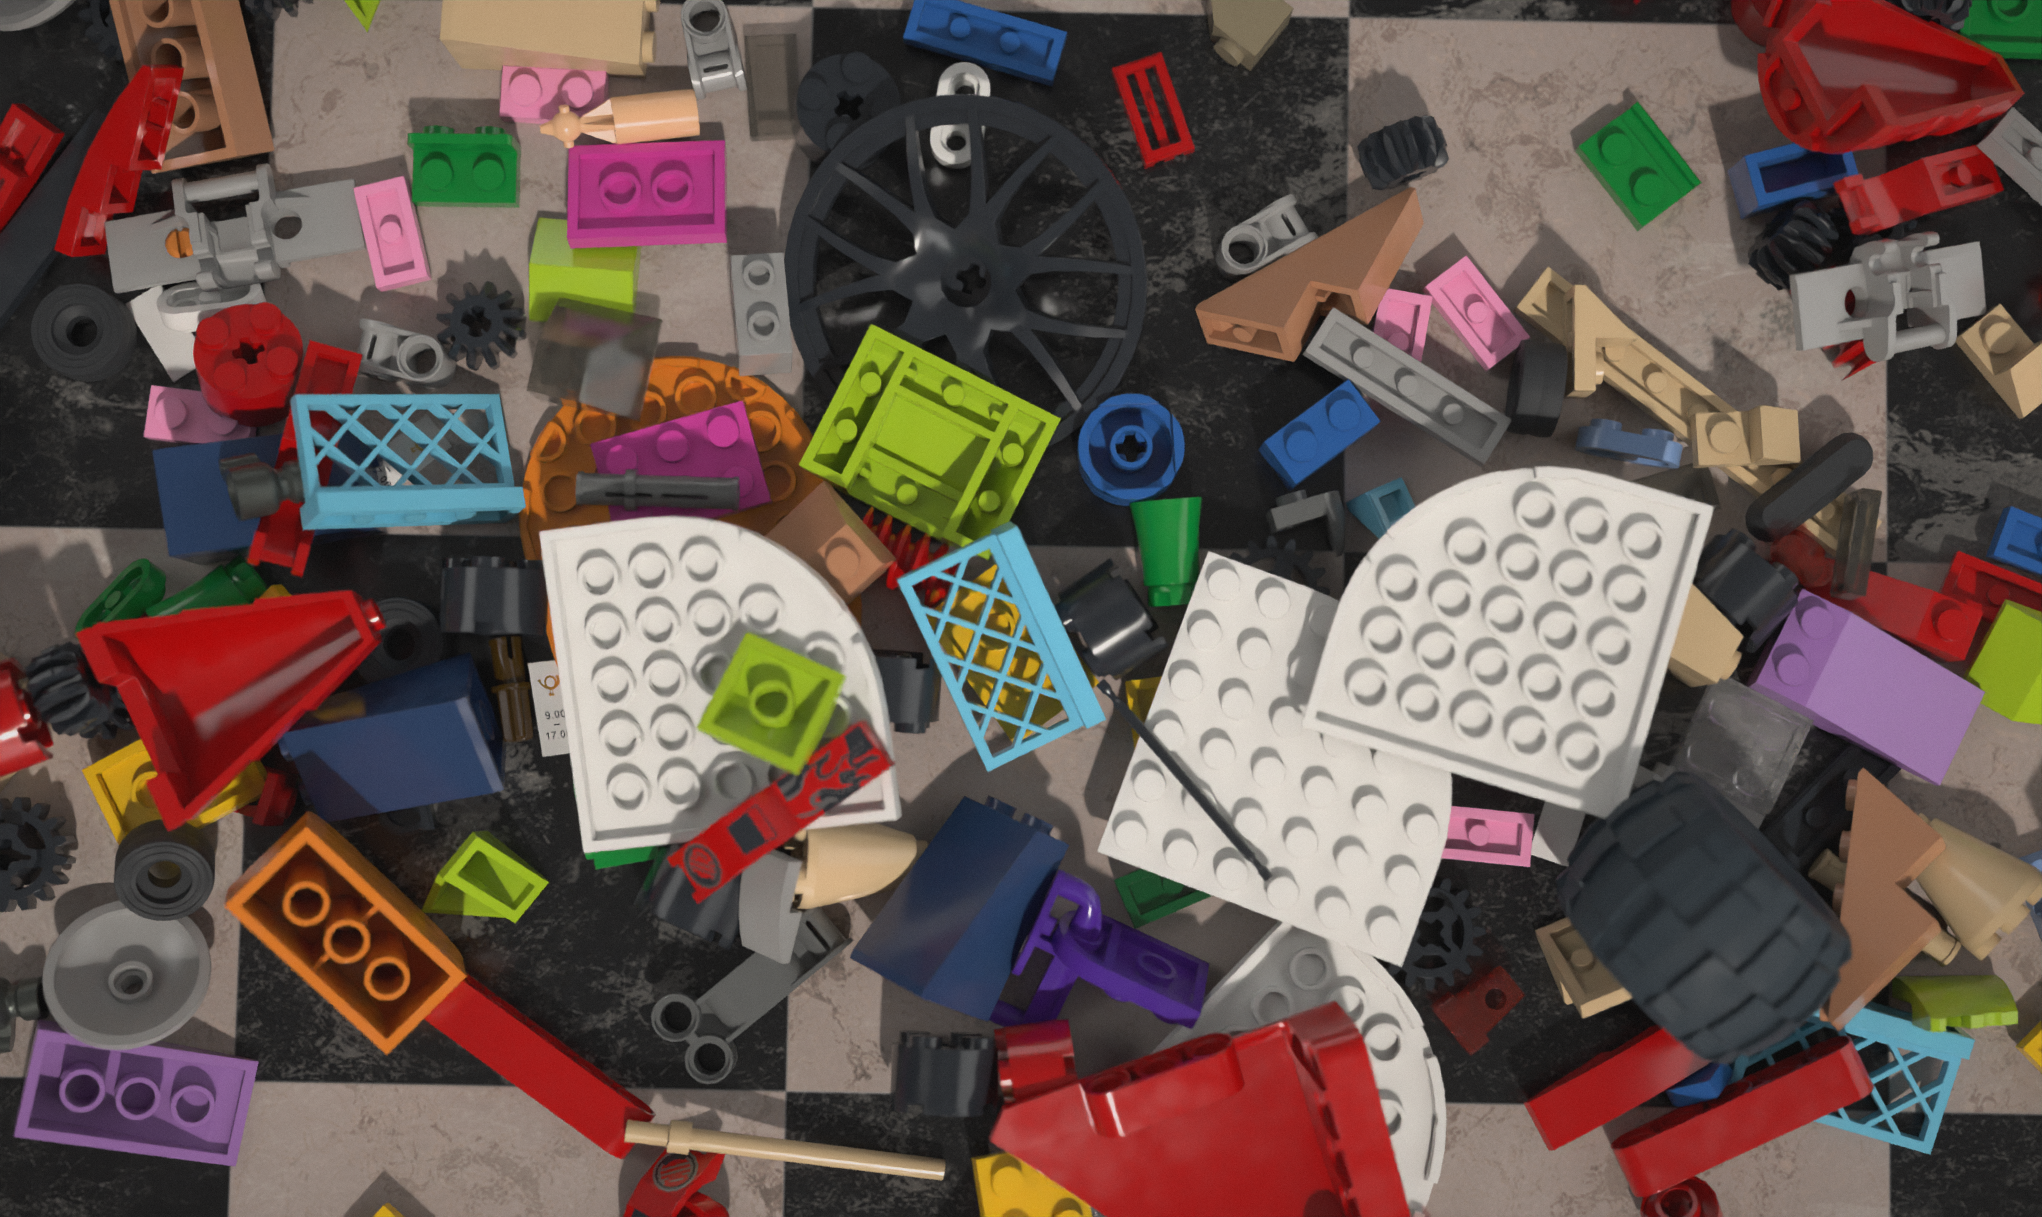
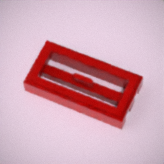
[1112,52,1195,168]

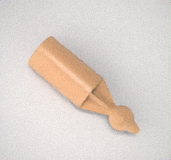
[540,88,700,148]

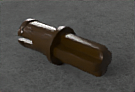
[488,636,533,743]

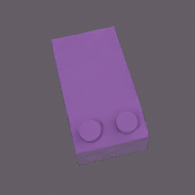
[1744,589,1985,786]
[14,1019,259,1167]

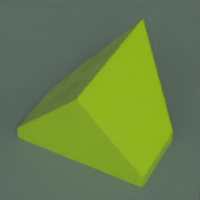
[422,831,549,923]

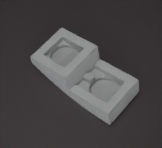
[739,850,802,964]

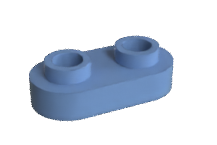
[1575,418,1683,469]

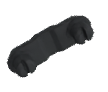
[1745,433,1874,543]

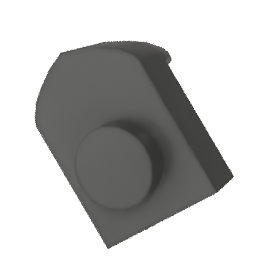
[1266,490,1346,557]

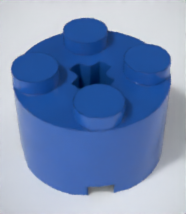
[1077,394,1185,506]

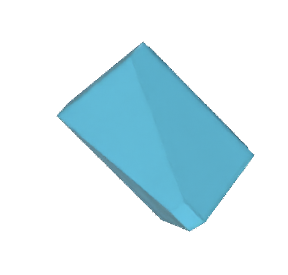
[1346,477,1416,539]

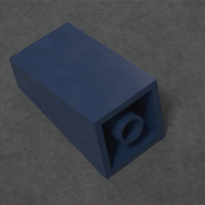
[152,429,387,565]
[278,652,507,822]
[849,795,1069,1022]

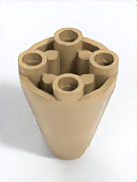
[1915,812,2042,961]
[782,822,928,909]

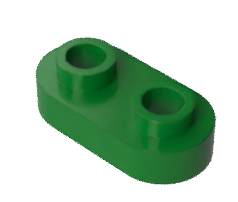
[75,558,166,641]

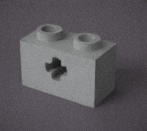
[731,252,793,376]

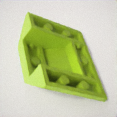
[799,324,1061,561]

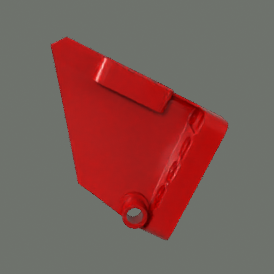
[989,1000,1411,1217]

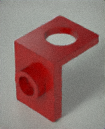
[234,765,298,826]

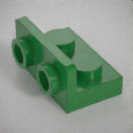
[407,125,521,208]

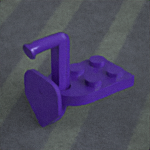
[989,869,1209,1030]

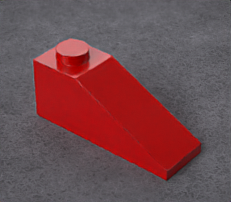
[1803,555,1984,663]

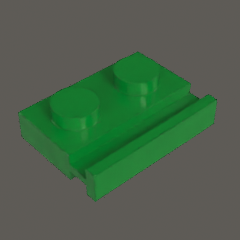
[1575,101,1702,231]

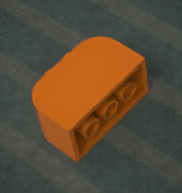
[224,811,467,1055]

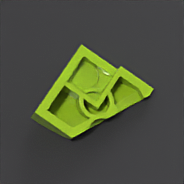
[1892,975,2018,1032]

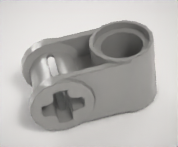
[681,0,748,100]
[1215,194,1318,282]
[357,318,457,389]

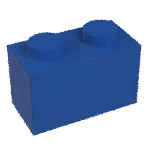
[1727,143,1858,220]
[1258,379,1381,491]

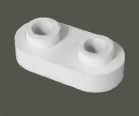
[930,62,990,169]
[156,282,266,333]

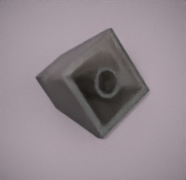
[526,297,663,422]

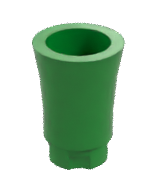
[1129,497,1202,607]
[146,554,269,617]

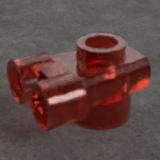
[1765,529,1833,588]
[1430,965,1525,1056]

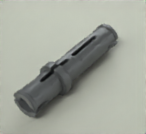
[576,469,740,512]

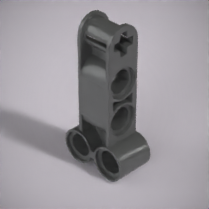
[651,906,854,1084]

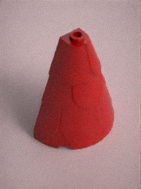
[1757,0,2024,154]
[76,590,386,831]

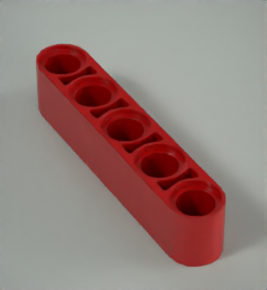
[424,973,656,1159]
[1610,1035,1874,1197]

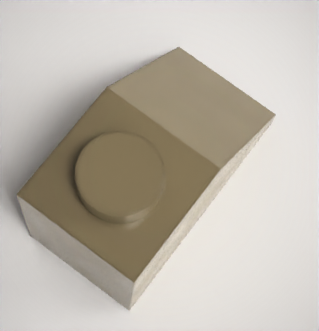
[1205,0,1294,71]

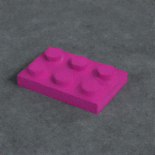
[567,140,727,248]
[591,400,773,522]

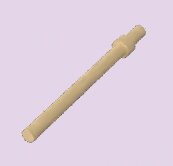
[624,1120,945,1181]

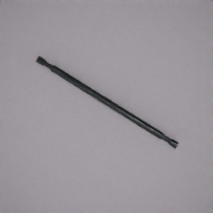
[1096,679,1273,882]

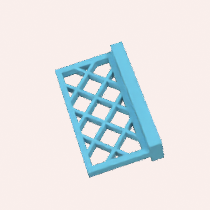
[290,394,526,530]
[896,521,1106,772]
[1727,1001,1975,1154]

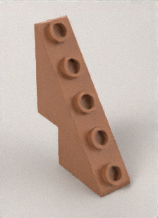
[1195,187,1424,362]
[1819,768,1947,1031]

